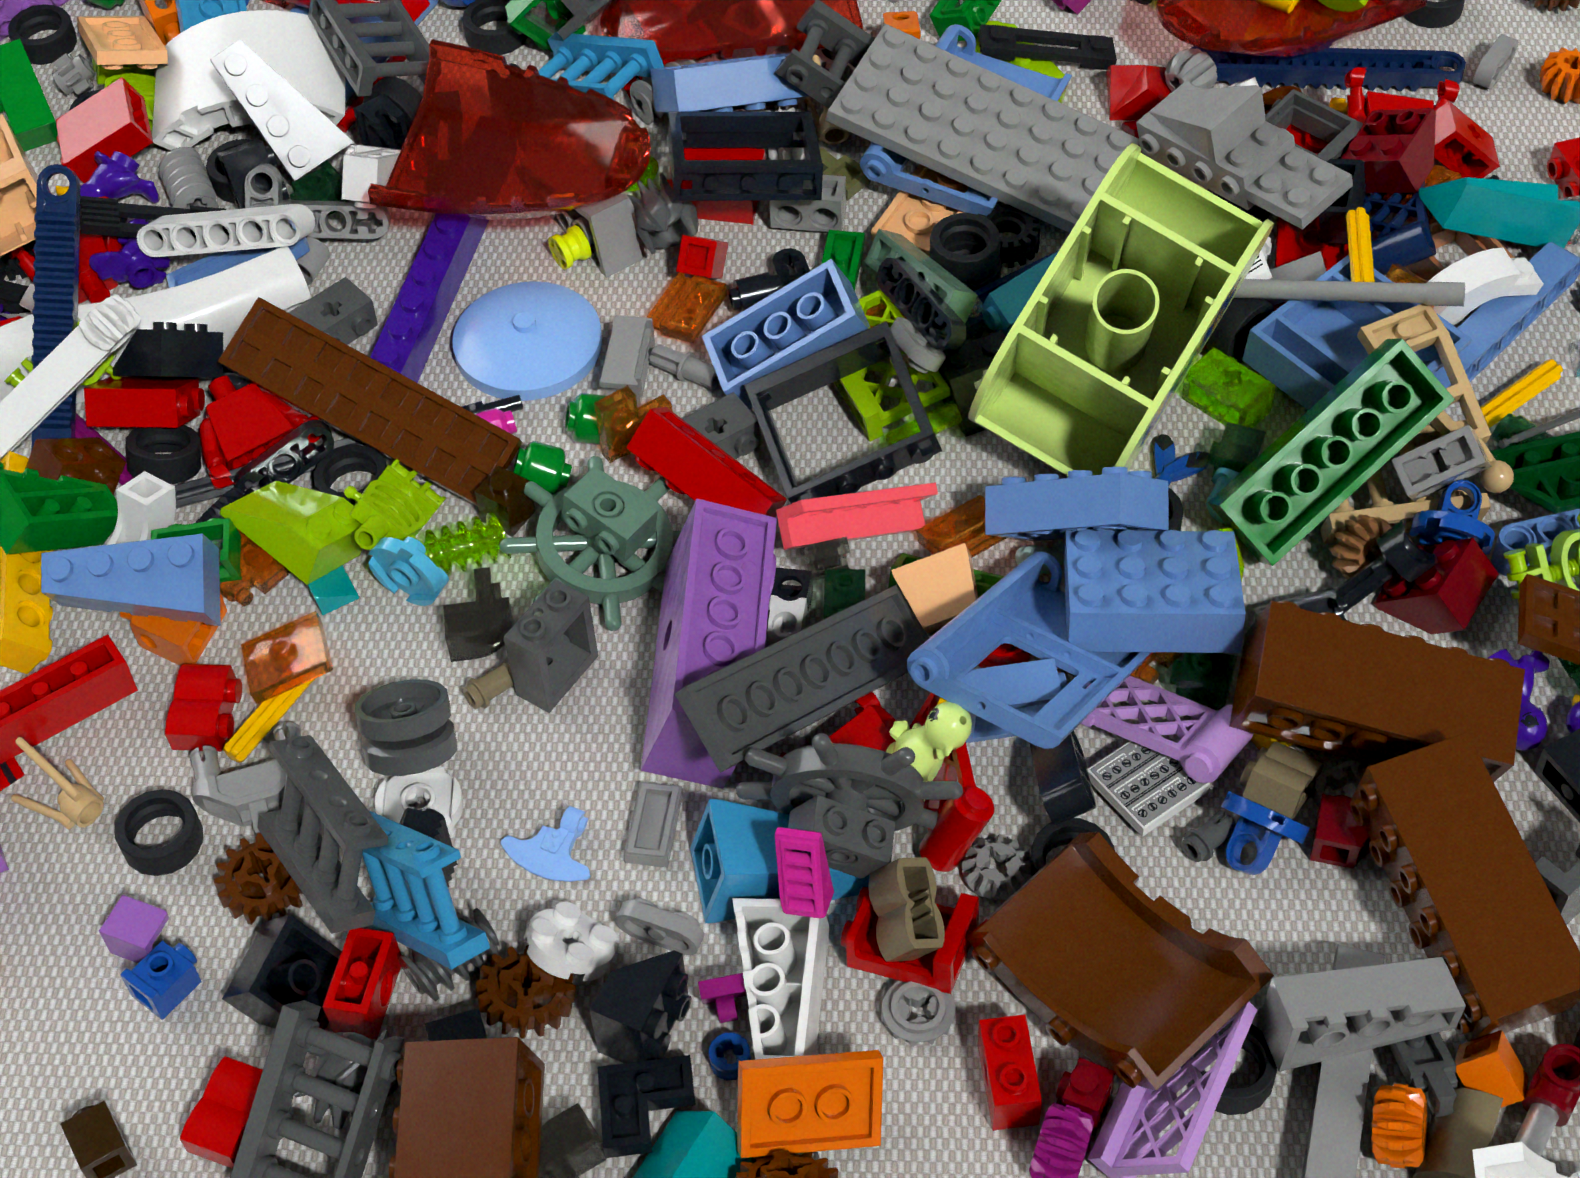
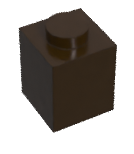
[475,465,536,537]
[60,1100,137,1178]

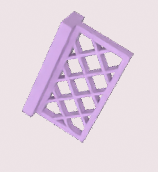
[1088,1001,1257,1178]

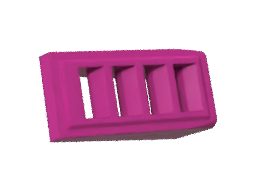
[775,827,834,919]

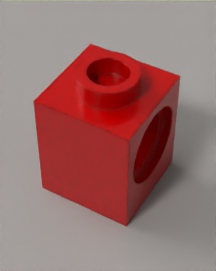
[676,235,729,279]

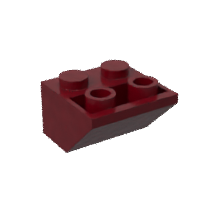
[1341,108,1436,193]
[1374,538,1499,635]

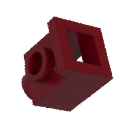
[1056,1057,1115,1136]

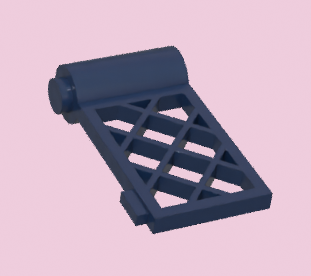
[1363,181,1436,275]

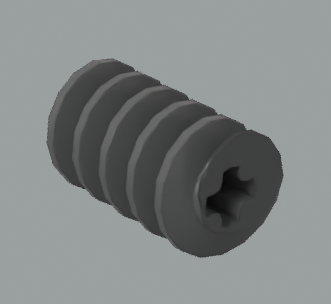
[398,908,500,1001]

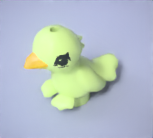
[886,697,972,801]

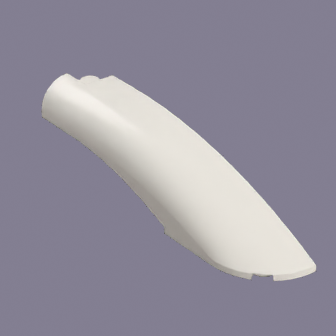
[0,246,311,403]

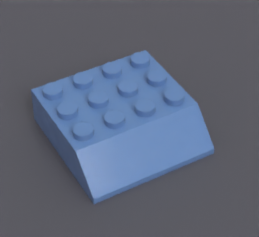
[1243,255,1472,410]
[1062,529,1245,653]

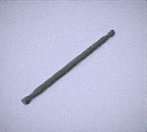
[1498,410,1580,448]

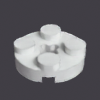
[375,766,463,836]
[524,901,617,981]

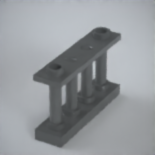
[308,0,442,96]
[775,0,875,108]
[257,735,388,934]
[230,1000,404,1178]

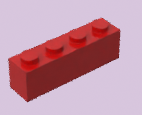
[626,407,787,518]
[0,634,138,764]

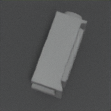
[600,315,655,410]

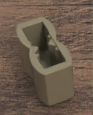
[1240,741,1325,819]
[869,857,945,962]

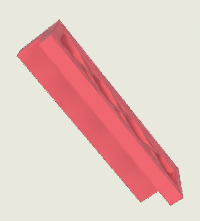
[776,482,938,550]

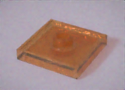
[241,611,333,704]

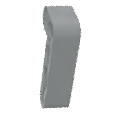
[245,163,391,239]

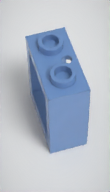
[960,658,1067,743]

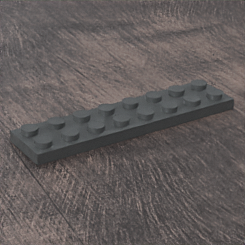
[675,584,929,773]

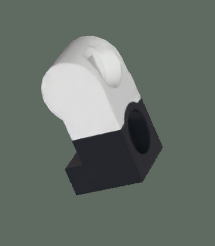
[767,568,813,644]

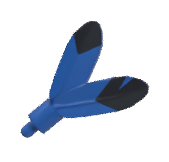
[1153,434,1212,487]

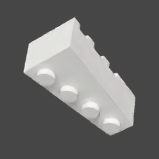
[732,898,829,1060]

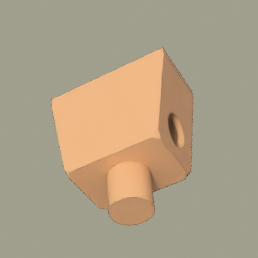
[891,543,979,633]

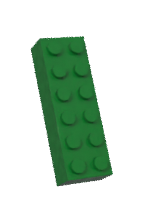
[1208,338,1455,566]

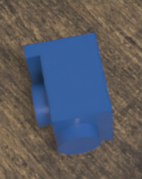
[120,940,202,1020]

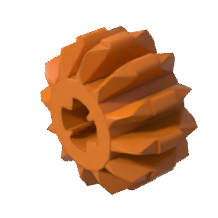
[1539,47,1580,104]
[1371,1083,1428,1169]

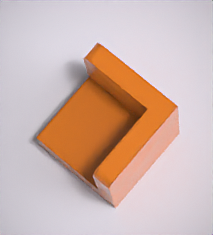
[1454,1030,1528,1108]

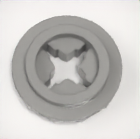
[962,834,1032,900]
[882,981,955,1046]

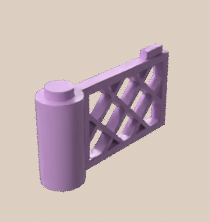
[1081,676,1254,783]

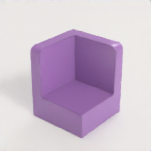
[99,895,169,963]

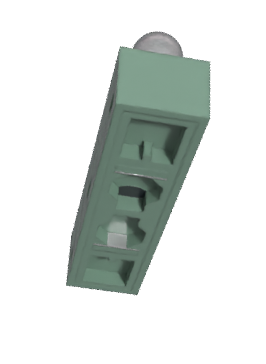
[865,229,983,324]

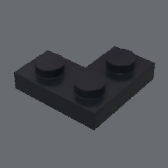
[597,1055,696,1158]

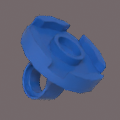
[1409,480,1495,555]
[1221,791,1310,876]

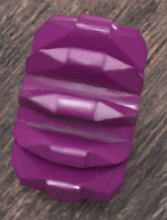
[1029,1103,1094,1178]

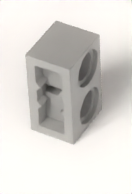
[769,175,847,232]
[1391,425,1491,501]

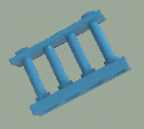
[507,32,665,118]
[362,811,490,970]

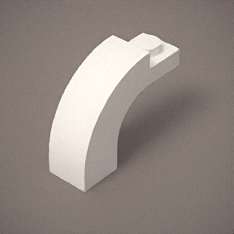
[1428,247,1544,328]
[107,471,176,545]

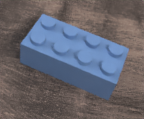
[650,53,809,118]
[702,259,871,410]
[985,467,1169,541]

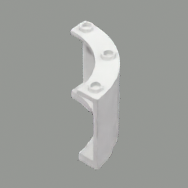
[152,10,345,150]

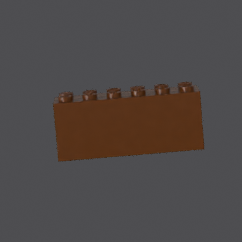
[1229,600,1525,782]
[1350,732,1580,1041]
[389,1037,545,1178]

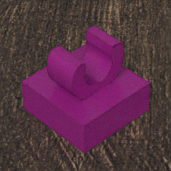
[698,973,747,1023]

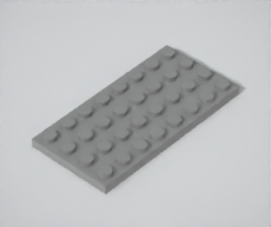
[825,24,1139,233]

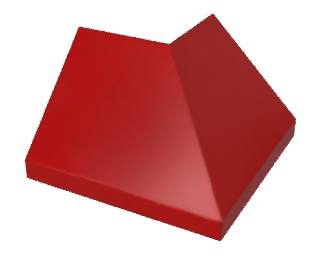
[1106,65,1172,121]

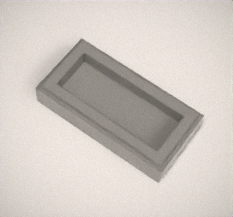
[624,782,683,868]

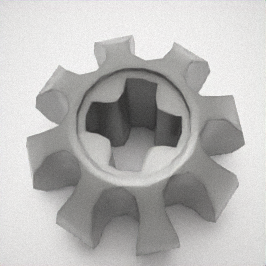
[1165,48,1218,92]

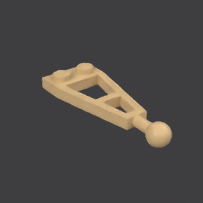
[1357,303,1514,493]

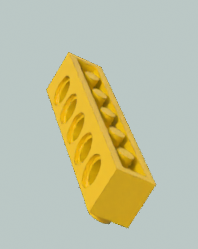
[0,451,54,674]

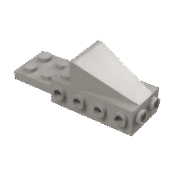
[1136,81,1353,230]

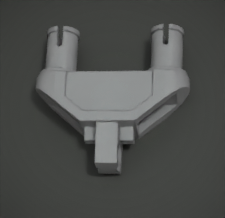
[190,722,301,836]

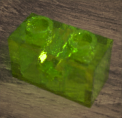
[1182,347,1276,437]

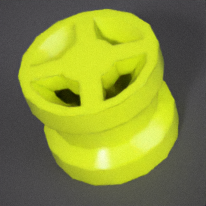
[548,225,592,270]

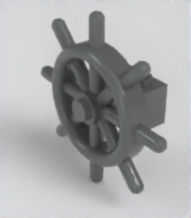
[736,733,963,879]

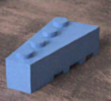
[41,534,221,626]

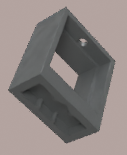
[1265,89,1363,162]
[504,579,599,713]

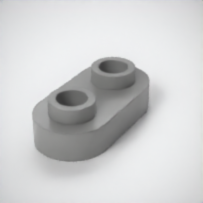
[890,317,946,374]
[615,898,704,955]

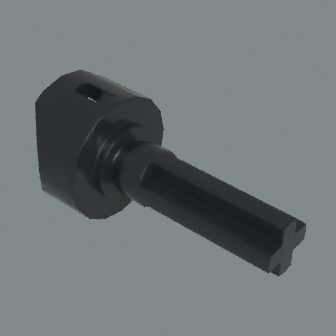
[1335,519,1438,614]

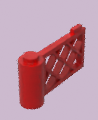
[909,693,994,872]

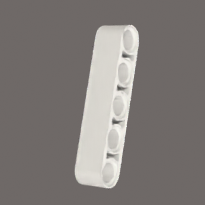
[137,204,315,257]

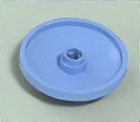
[452,281,602,401]

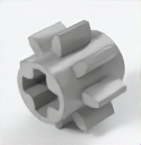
[52,53,96,95]

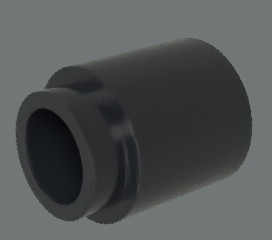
[728,272,783,313]

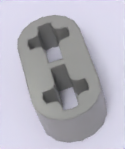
[1473,34,1519,89]

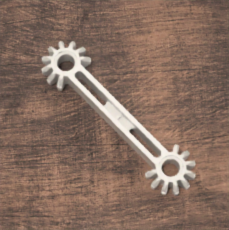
[0,295,141,461]

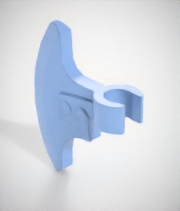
[501,806,591,882]

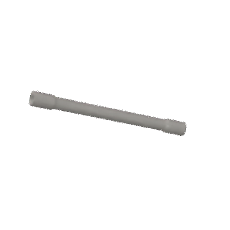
[1234,279,1465,306]

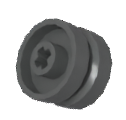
[355,679,457,776]

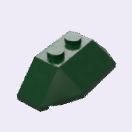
[1490,431,1580,514]

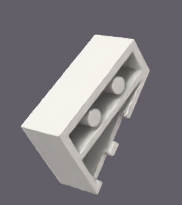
[342,144,418,208]

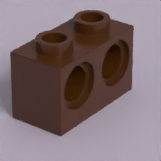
[25,437,126,495]

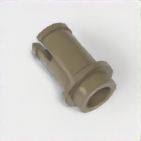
[463,662,514,709]

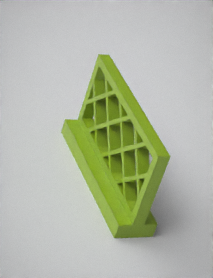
[834,289,950,442]

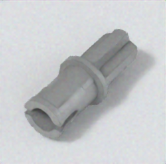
[649,345,720,390]

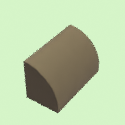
[1412,1088,1503,1178]

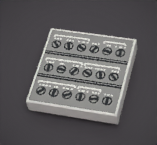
[1088,735,1210,837]

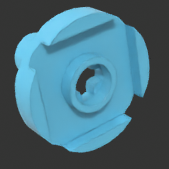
[368,537,449,606]

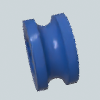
[709,1032,751,1081]

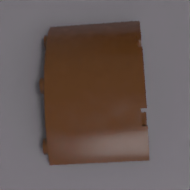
[966,832,1274,1091]

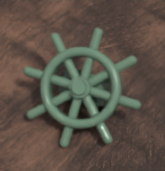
[499,456,682,631]

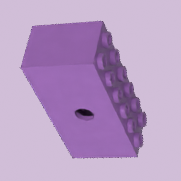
[641,498,777,789]

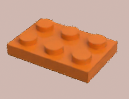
[737,1050,883,1158]

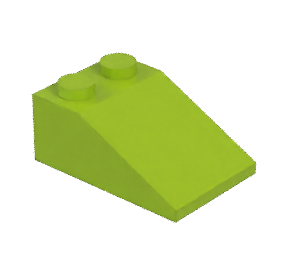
[220,481,362,585]

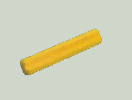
[1346,207,1375,303]
[1480,359,1563,428]
[223,662,316,763]

